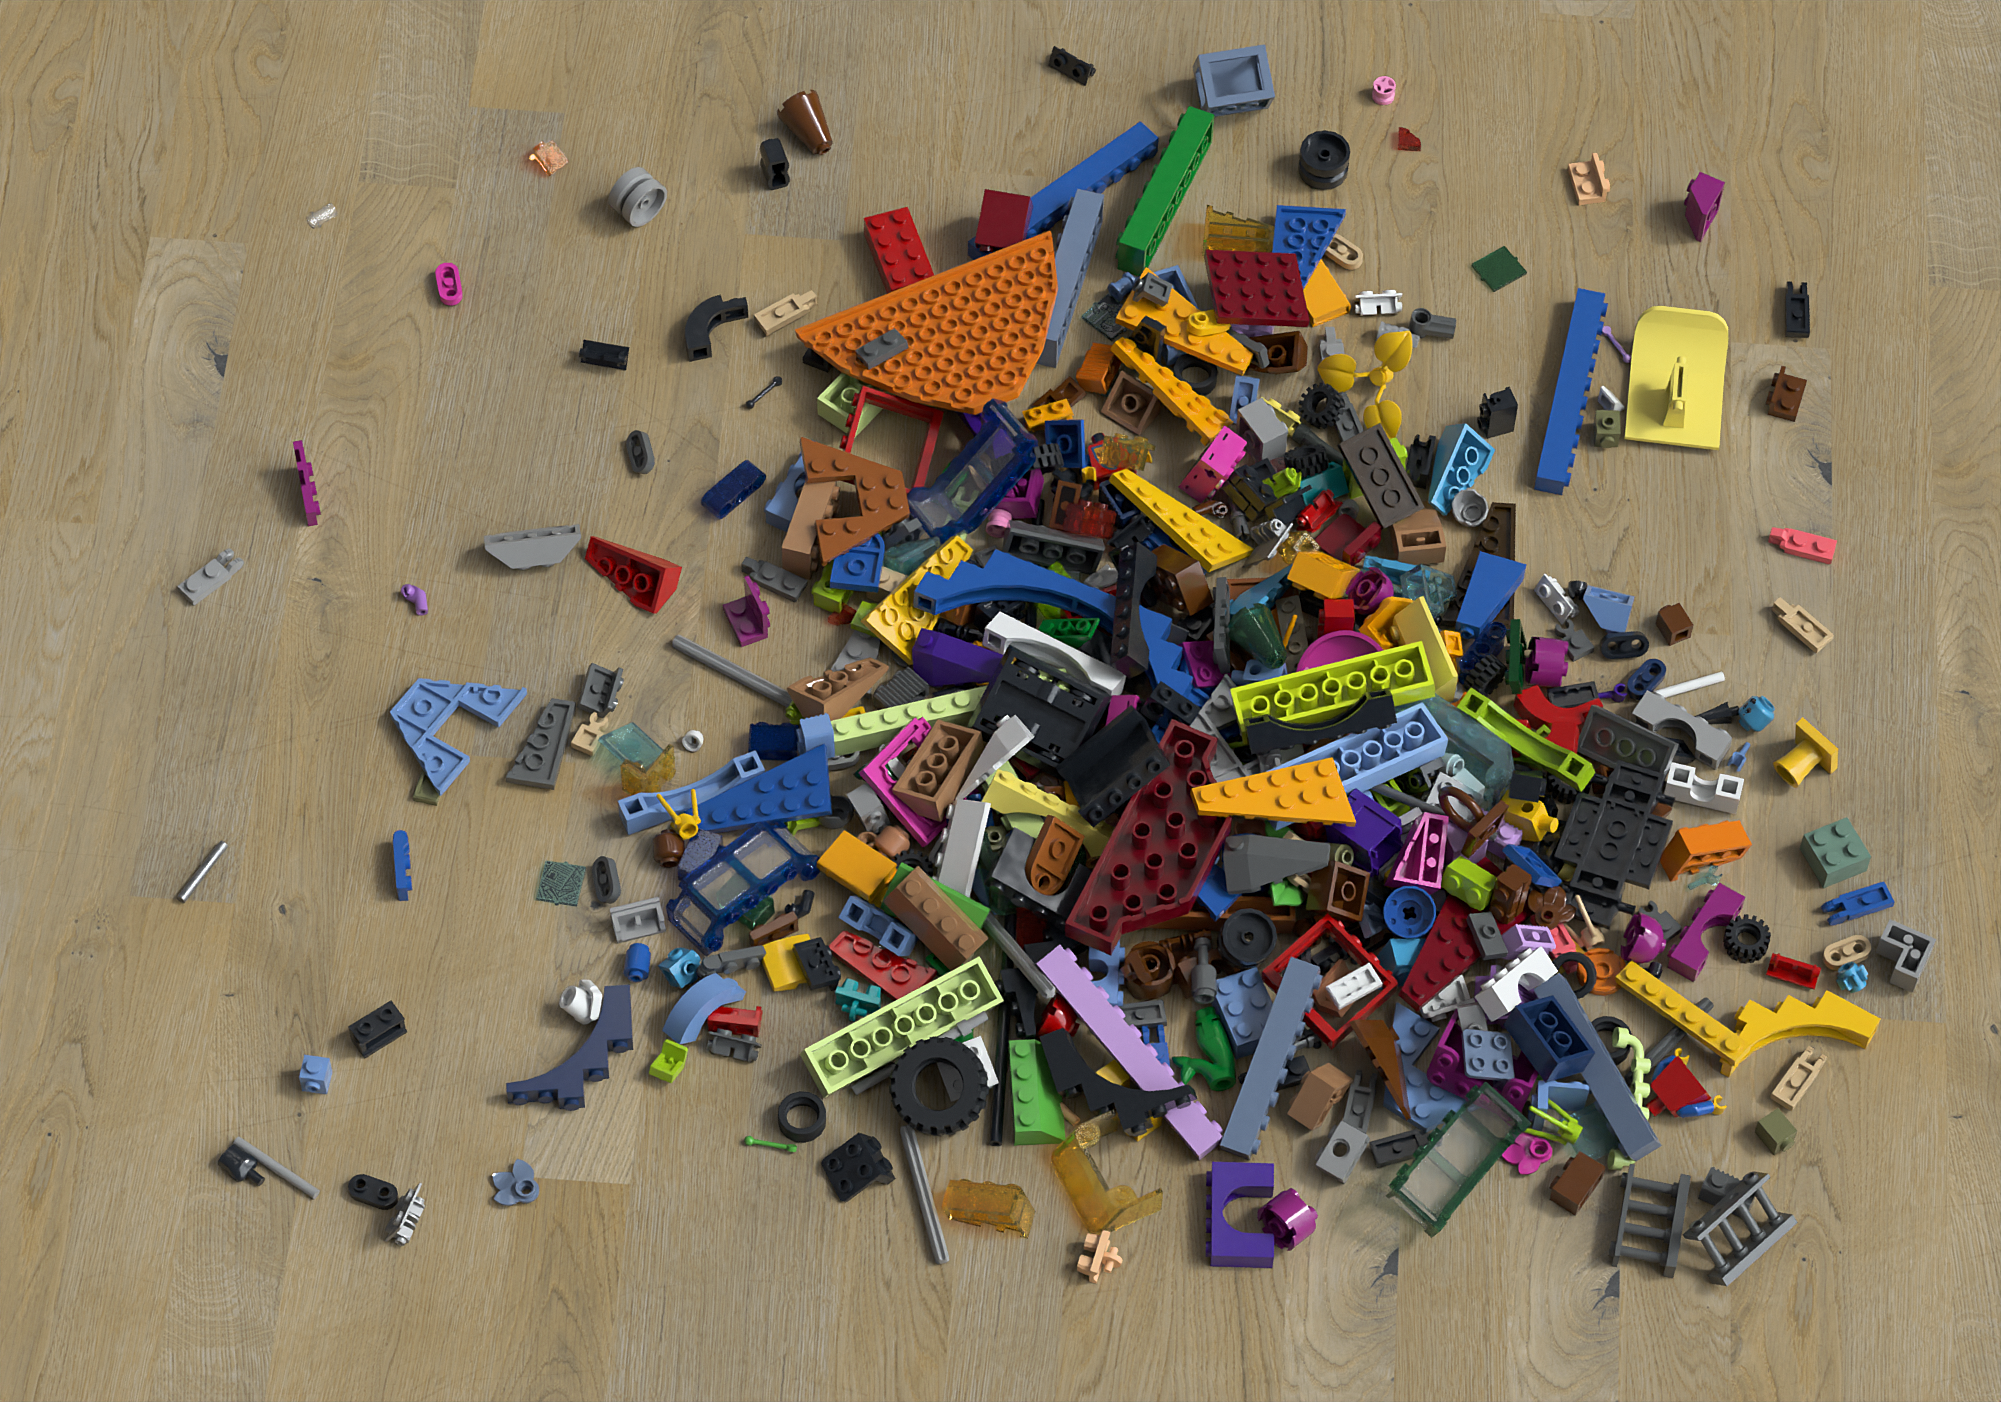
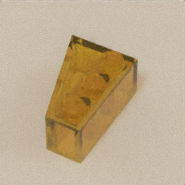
[1202,205,1274,256]
[941,1179,1036,1239]

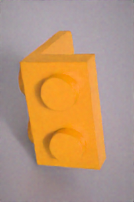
[1358,596,1413,650]

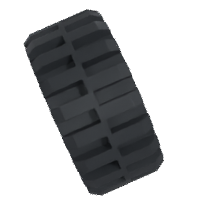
[889,1036,989,1136]

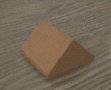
[1101,371,1161,435]

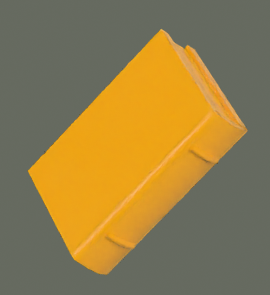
[1303,259,1351,327]
[816,830,897,904]

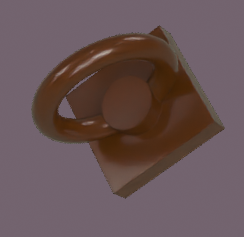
[1438,786,1509,859]

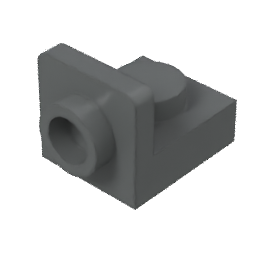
[1133,272,1172,307]

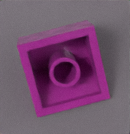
[1684,172,1725,242]

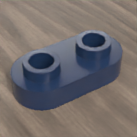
[1626,659,1666,700]

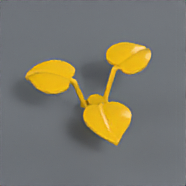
[1317,330,1412,439]

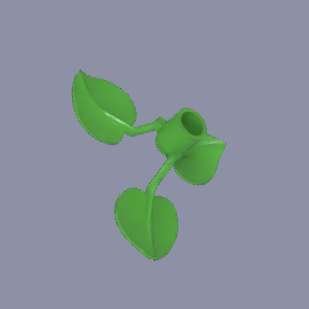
[1264,820,1304,906]

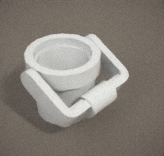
[559,980,602,1025]

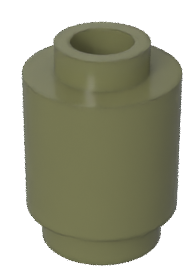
[1328,842,1354,866]

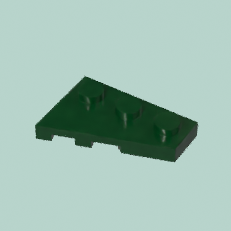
[1505,619,1527,694]

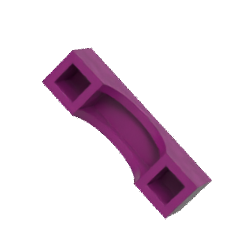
[1667,883,1745,982]

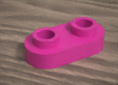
[435,263,463,306]

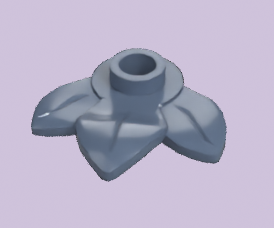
[492,1159,539,1206]

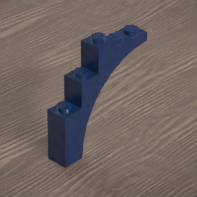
[506,984,634,1111]

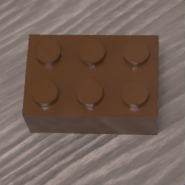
[1149,544,1214,616]

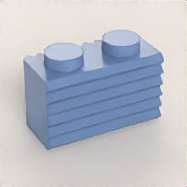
[796,713,835,758]

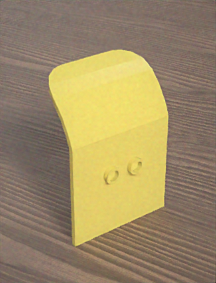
[1624,306,1729,450]

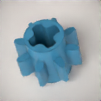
[1836,962,1868,993]

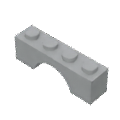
[1631,690,1732,770]

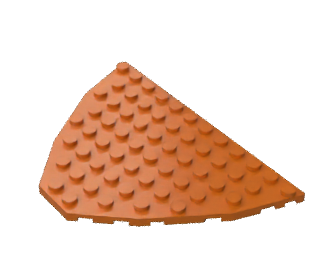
[795,231,1058,415]

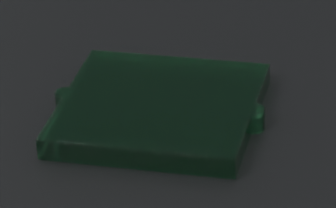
[1472,246,1527,292]

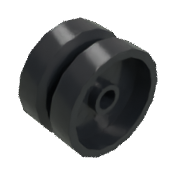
[1298,130,1351,190]
[1217,908,1277,970]

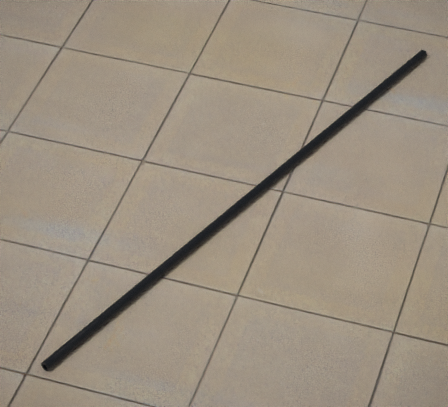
[989,499,1045,1147]

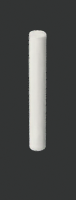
[1654,671,1725,698]

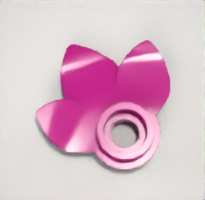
[1501,1128,1552,1175]

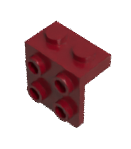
[1314,513,1382,566]

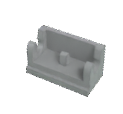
[610,897,666,944]

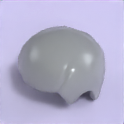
[1451,489,1489,527]

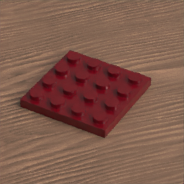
[1204,250,1310,327]

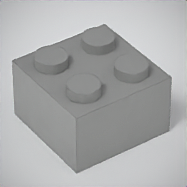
[1236,398,1288,465]

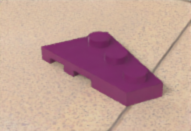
[293,440,321,527]

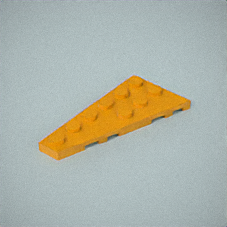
[1115,267,1253,376]
[1110,337,1233,446]
[1190,757,1356,827]

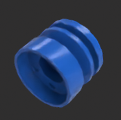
[1383,886,1436,939]

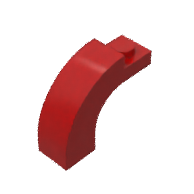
[1513,685,1603,735]

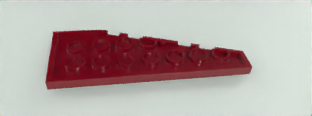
[1398,857,1534,1012]

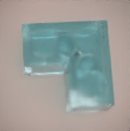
[1400,564,1457,618]

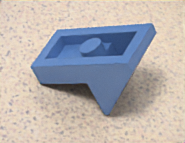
[1229,375,1260,424]

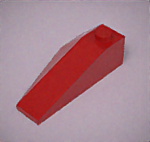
[585,536,682,614]

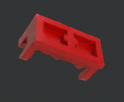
[708,1006,763,1037]

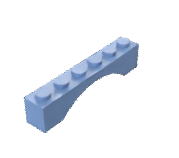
[618,750,765,835]

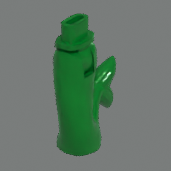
[1172,1006,1236,1091]

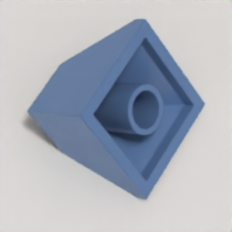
[1583,585,1635,634]

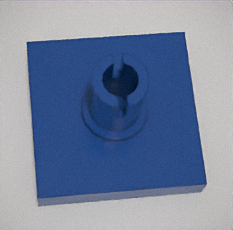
[1502,843,1562,887]

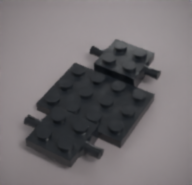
[1554,760,1675,930]

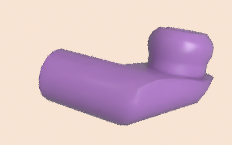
[401,584,428,616]

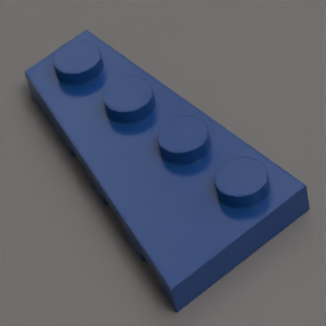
[1196,863,1243,922]

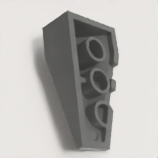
[1223,835,1330,895]

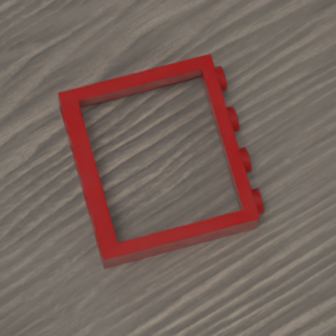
[839,386,944,505]
[1261,913,1398,1050]

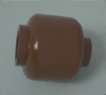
[653,829,685,868]

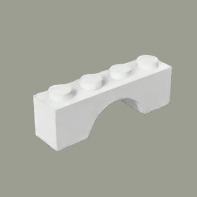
[1475,946,1558,1022]

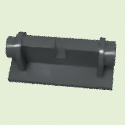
[707,1028,762,1062]

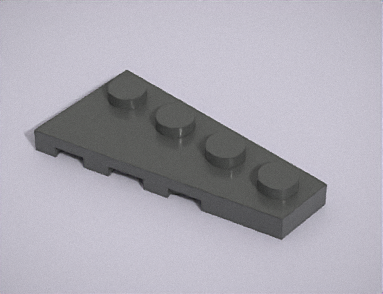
[1213,577,1230,674]
[506,698,576,790]

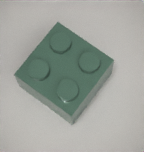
[1800,817,1871,888]

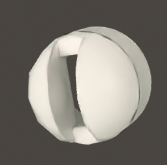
[682,730,704,752]

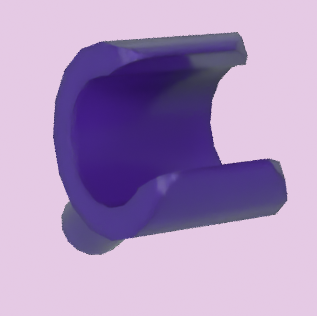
[1598,683,1627,703]

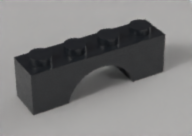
[1508,760,1547,803]

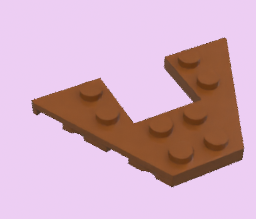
[799,437,910,566]

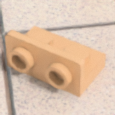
[1568,153,1610,205]

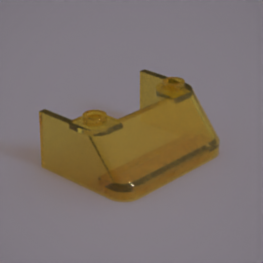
[1051,1109,1163,1235]

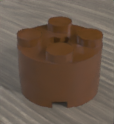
[1124,941,1175,1000]

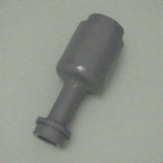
[1191,938,1217,1004]

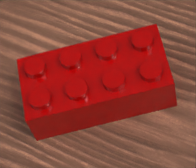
[864,207,934,294]

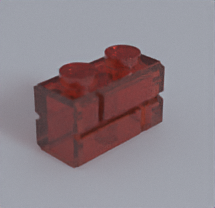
[1063,499,1116,539]

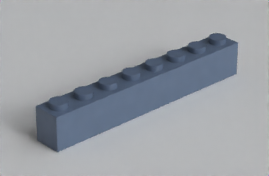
[1220,957,1323,1160]
[1534,973,1662,1161]

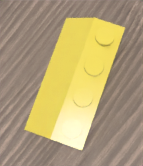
[1390,596,1458,708]

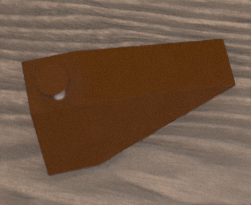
[1246,330,1308,375]
[1349,1020,1411,1121]

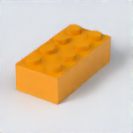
[1287,551,1362,600]

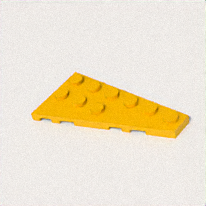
[1109,469,1254,572]
[860,535,973,665]

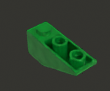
[1038,618,1100,649]

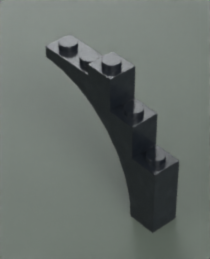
[995,921,1089,1040]
[1040,1028,1197,1137]

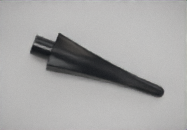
[1694,702,1739,724]

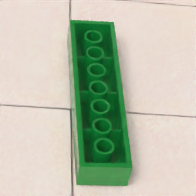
[1115,106,1214,277]

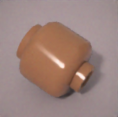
[874,825,910,860]

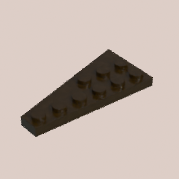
[1441,502,1516,629]

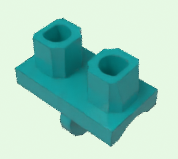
[835,978,881,1022]

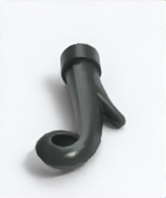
[1292,423,1344,466]

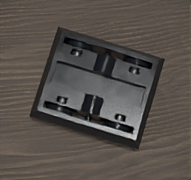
[966,644,1112,781]

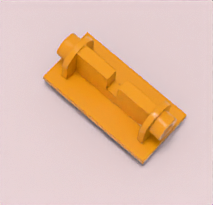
[1022,399,1074,433]

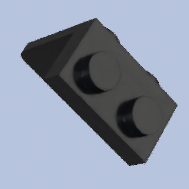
[821,1132,896,1202]

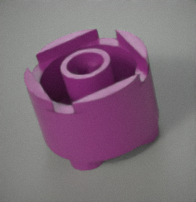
[1525,636,1568,688]
[1257,1188,1318,1251]

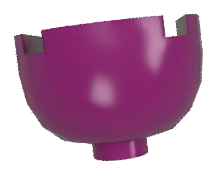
[1346,567,1394,616]
[1620,912,1666,964]

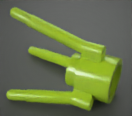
[1522,1098,1583,1146]

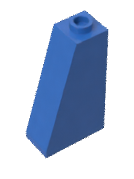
[1455,551,1527,640]

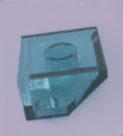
[884,536,940,576]

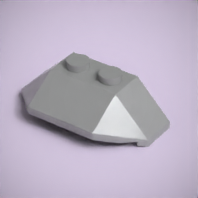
[484,524,581,570]

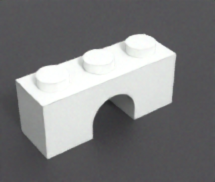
[1664,762,1744,814]

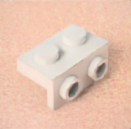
[1420,975,1475,1022]

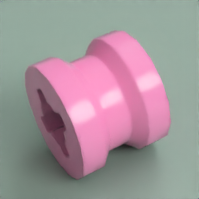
[1372,76,1396,105]
[986,509,1012,538]

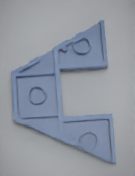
[390,678,527,796]
[1383,1002,1481,1133]

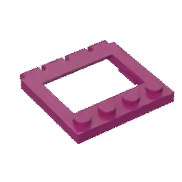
[859,716,979,847]

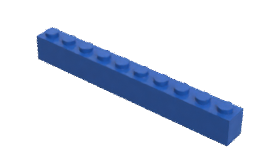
[968,121,1159,260]
[1534,288,1608,495]

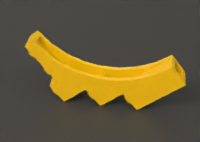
[1719,990,1881,1077]

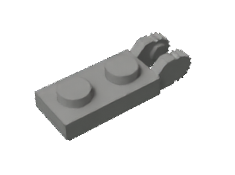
[177,548,244,605]

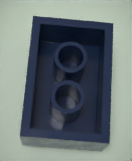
[1503,995,1595,1083]

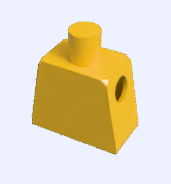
[1501,789,1558,842]

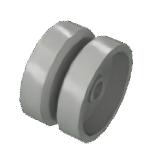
[608,167,667,227]

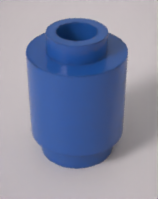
[623,943,651,982]

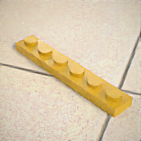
[1615,961,1751,1067]

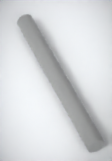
[233,1137,320,1199]

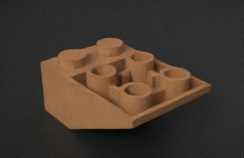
[1389,501,1447,565]

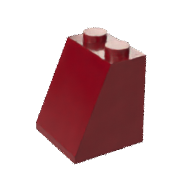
[975,189,1033,254]

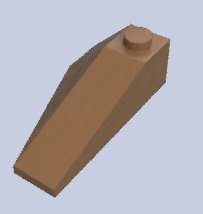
[787,657,889,721]

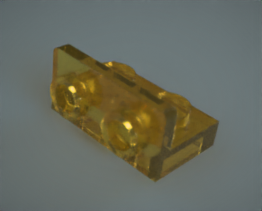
[1099,433,1156,471]

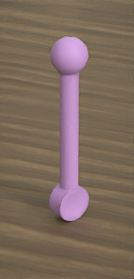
[1602,326,1632,363]

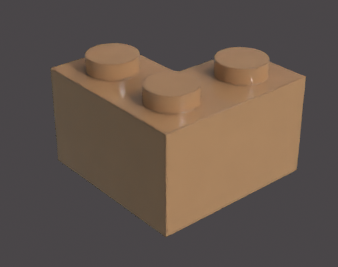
[1287,1063,1354,1131]

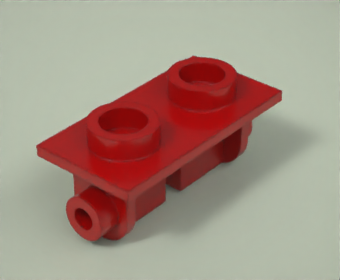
[1296,489,1343,533]
[1766,953,1821,990]

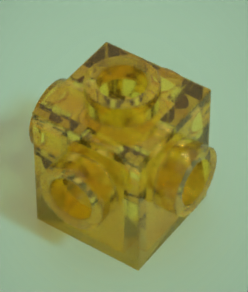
[1277,530,1320,565]

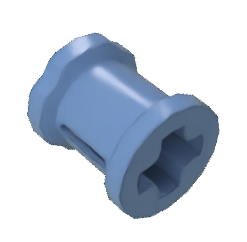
[1108,272,1135,302]

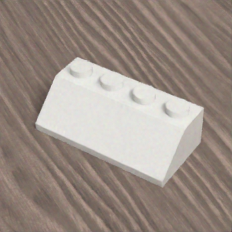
[932,799,991,898]

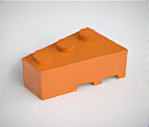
[1660,820,1752,882]

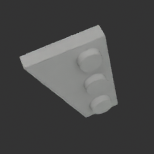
[831,630,881,699]

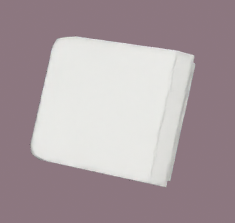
[1598,386,1625,412]

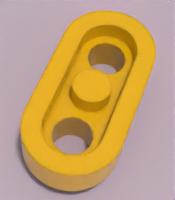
[1187,309,1231,336]

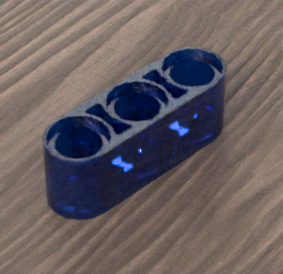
[701,460,766,519]
[1458,621,1507,685]

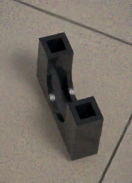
[983,827,1093,931]

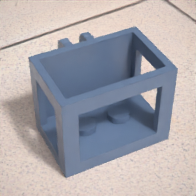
[1192,44,1275,117]

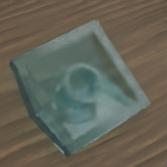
[598,722,666,772]

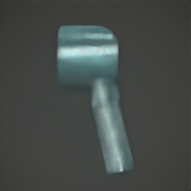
[1688,865,1723,890]

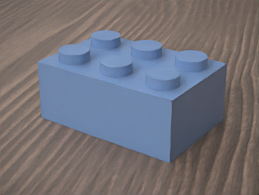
[1211,967,1273,1059]

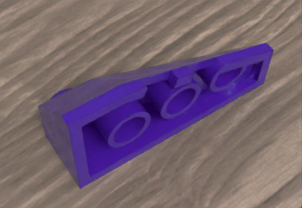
[912,628,1003,688]

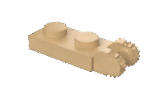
[1770,1046,1827,1111]

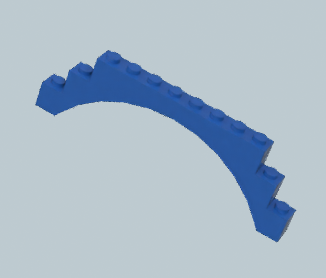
[913,549,1193,698]

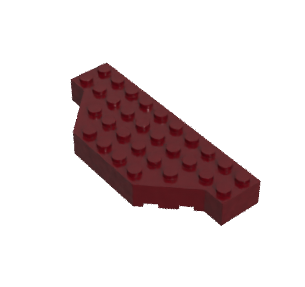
[1065,719,1232,956]

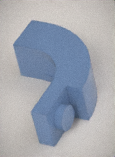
[662,973,746,1044]

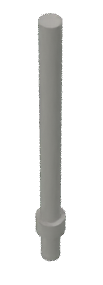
[852,1011,989,1095]

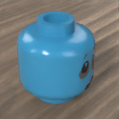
[1738,696,1775,732]

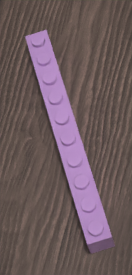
[1036,945,1224,1160]

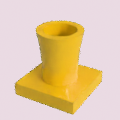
[1773,717,1838,788]

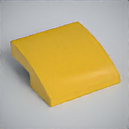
[762,934,811,992]

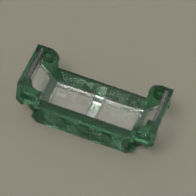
[1386,1082,1531,1238]

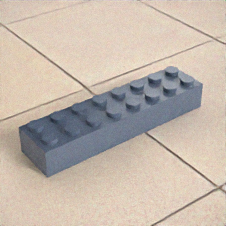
[1036,189,1104,368]

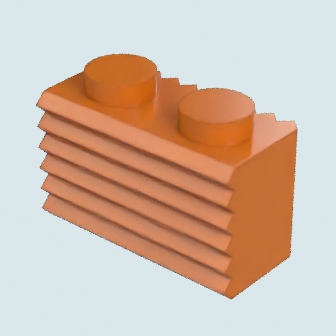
[1076,342,1122,395]

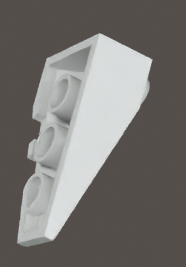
[955,715,1034,800]

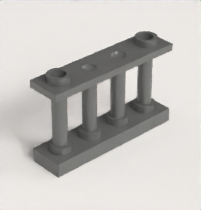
[1608,1164,1691,1278]
[1683,1171,1798,1286]

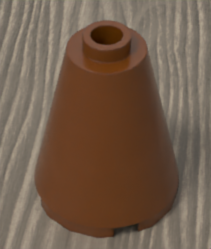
[777,90,833,155]

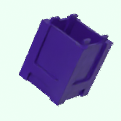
[1323,788,1403,878]

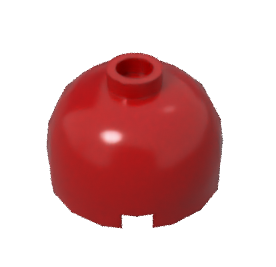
[1035,992,1080,1041]

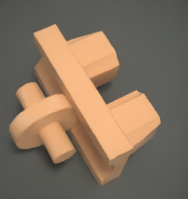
[1077,1230,1122,1284]

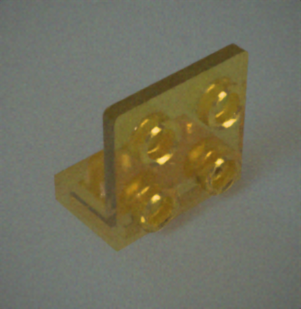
[620,744,676,796]

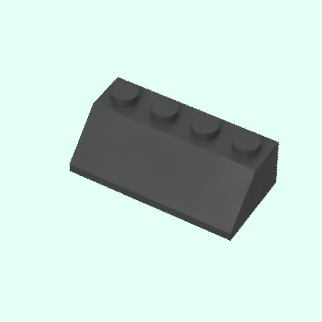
[1002,520,1105,575]

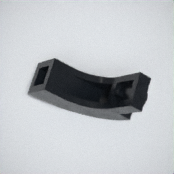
[685,294,748,362]

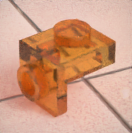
[530,140,569,176]

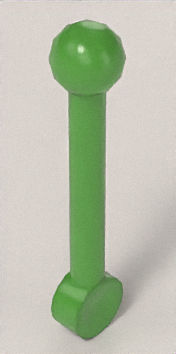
[744,1136,797,1152]

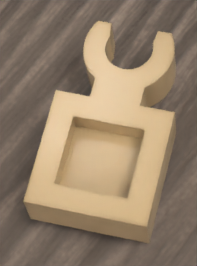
[571,712,609,756]

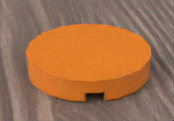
[1576,947,1626,996]

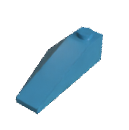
[1428,423,1495,515]
[1230,563,1293,629]

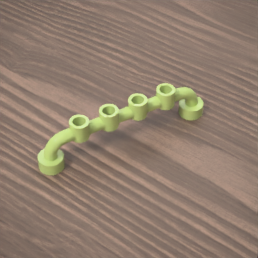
[1607,1027,1651,1171]

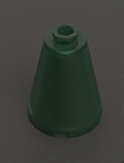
[1227,603,1287,669]

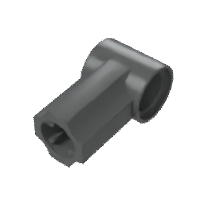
[1408,308,1456,339]

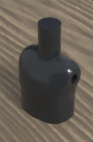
[218,1144,265,1186]

